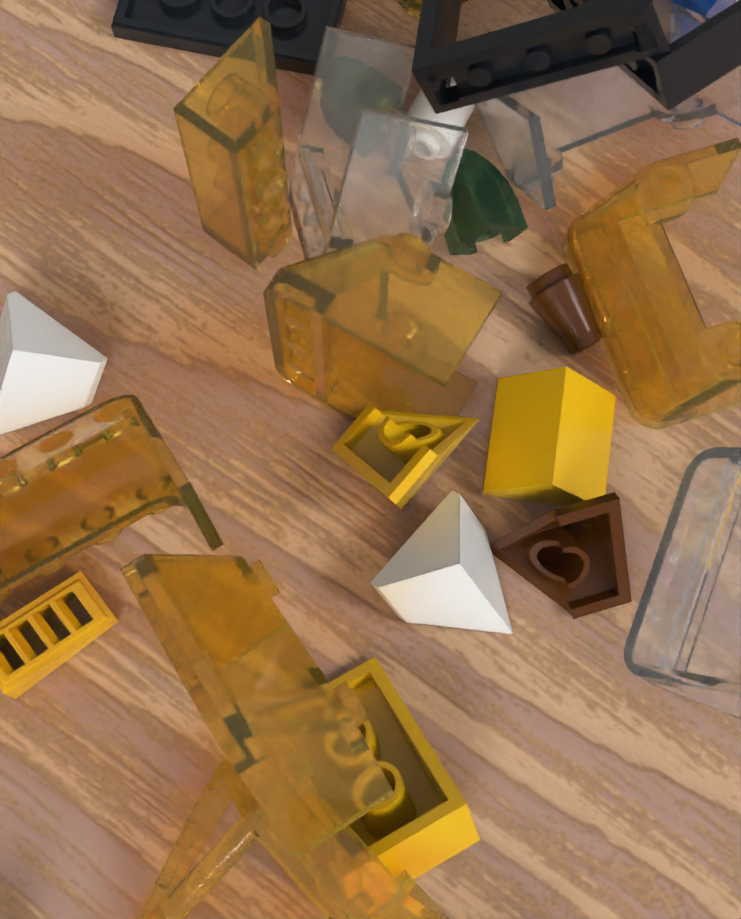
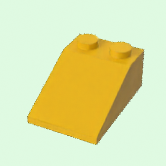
[264,657,480,909]

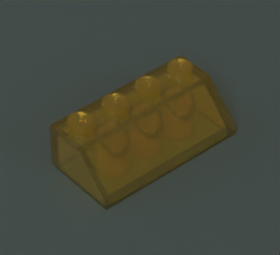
[173,16,292,270]

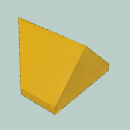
[331,403,481,510]

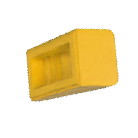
[0,571,119,699]

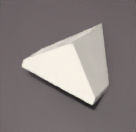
[0,291,108,435]
[370,490,513,634]

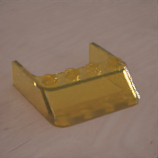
[0,394,224,602]

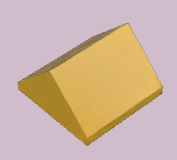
[482,366,616,507]

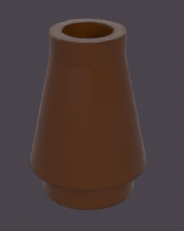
[526,263,604,356]

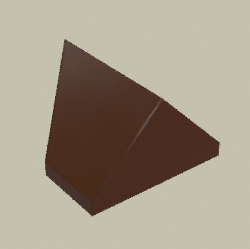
[490,492,632,619]

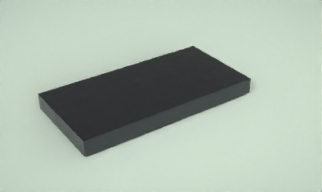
[111,0,347,78]

